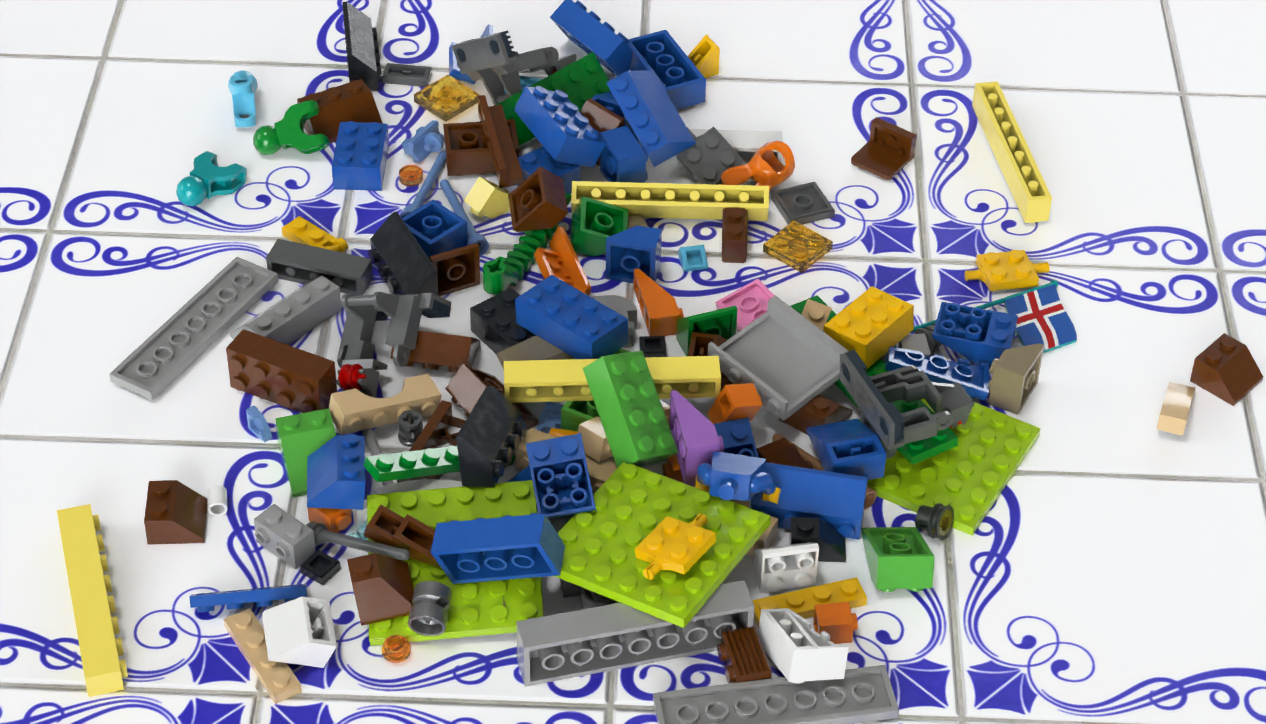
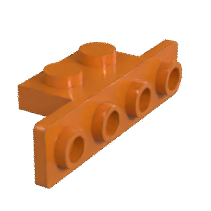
[534,226,591,296]

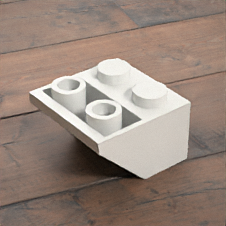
[753,542,819,593]
[262,597,337,668]

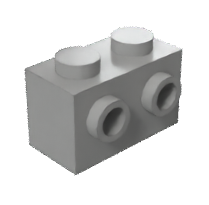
[254,504,316,569]

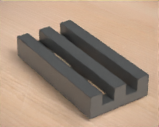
[382,63,432,87]

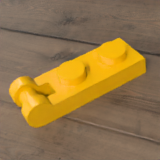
[282,216,349,253]

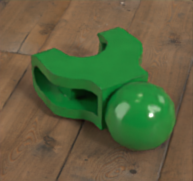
[253,100,330,155]

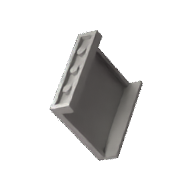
[708,295,848,421]

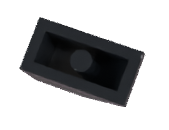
[789,517,846,563]

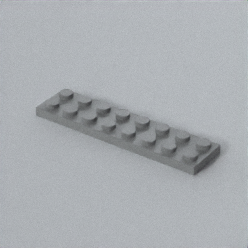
[109,257,279,400]
[652,665,899,724]

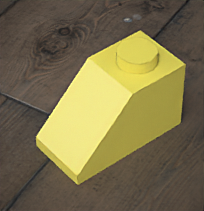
[464,176,511,219]

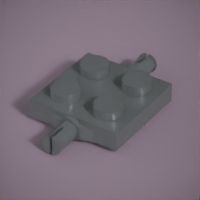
[677,126,745,185]

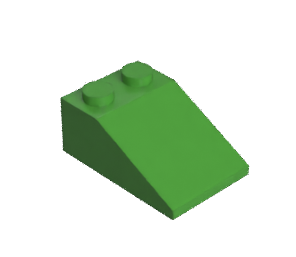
[275,408,336,497]
[861,527,934,592]

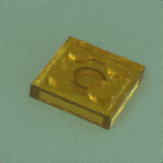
[413,75,480,122]
[763,221,833,273]

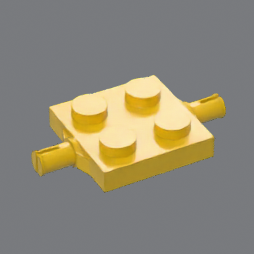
[964,250,1050,291]
[635,513,716,580]

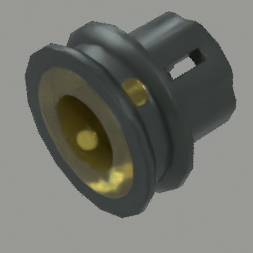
[915,503,954,541]

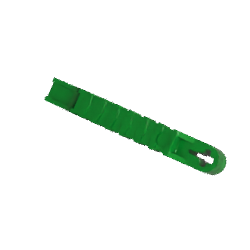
[483,193,571,295]

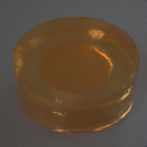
[399,165,423,186]

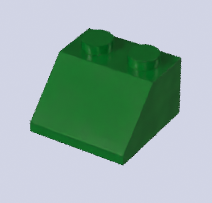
[570,196,628,257]

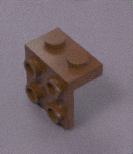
[851,117,917,180]

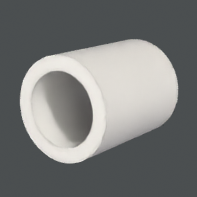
[207,485,227,516]

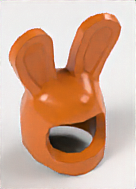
[721,140,795,192]

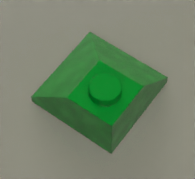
[676,306,738,357]

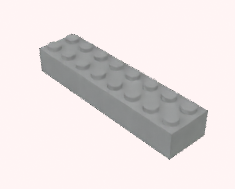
[516,580,754,687]

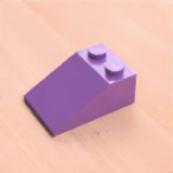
[669,390,724,487]

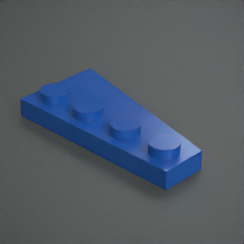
[885,346,989,401]

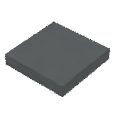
[771,182,835,227]

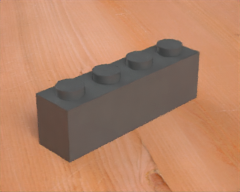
[266,239,373,296]

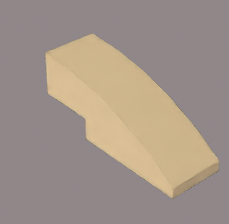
[1157,382,1196,436]

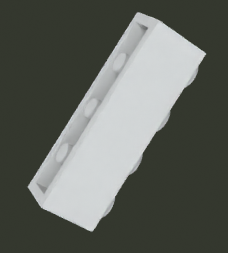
[690,129,783,165]

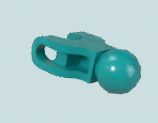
[176,151,247,207]

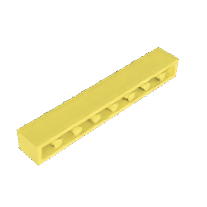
[972,81,1052,223]
[571,181,769,221]
[504,356,721,403]
[57,504,128,697]

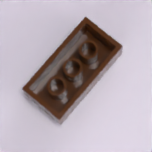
[226,329,337,413]

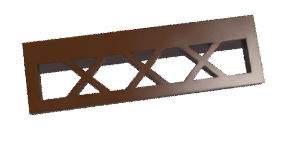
[478,95,524,188]
[397,400,466,483]

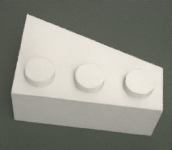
[758,608,849,684]

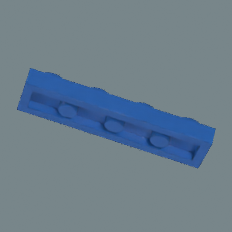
[189,584,307,612]

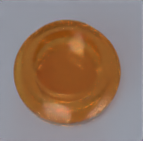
[381,635,411,663]

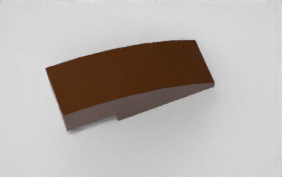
[363,505,441,567]

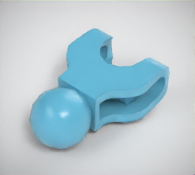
[228,70,258,128]

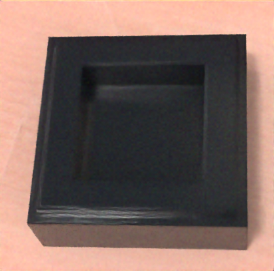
[639,336,667,358]
[300,550,341,585]

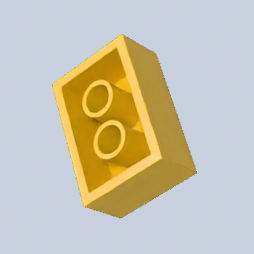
[824,286,914,370]

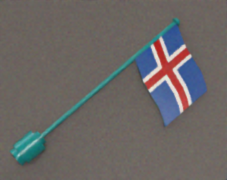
[894,279,1077,353]

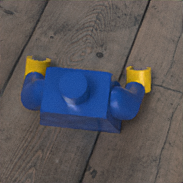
[695,451,781,504]

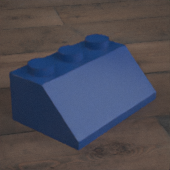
[307,434,366,510]

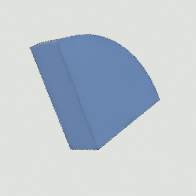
[246,405,272,442]

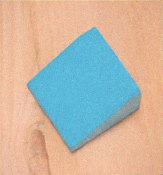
[678,244,708,272]

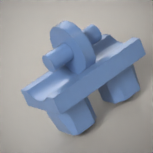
[402,120,444,163]

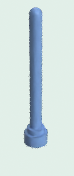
[400,151,446,218]
[440,179,489,256]

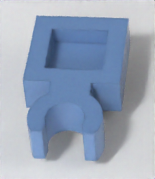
[537,402,564,434]

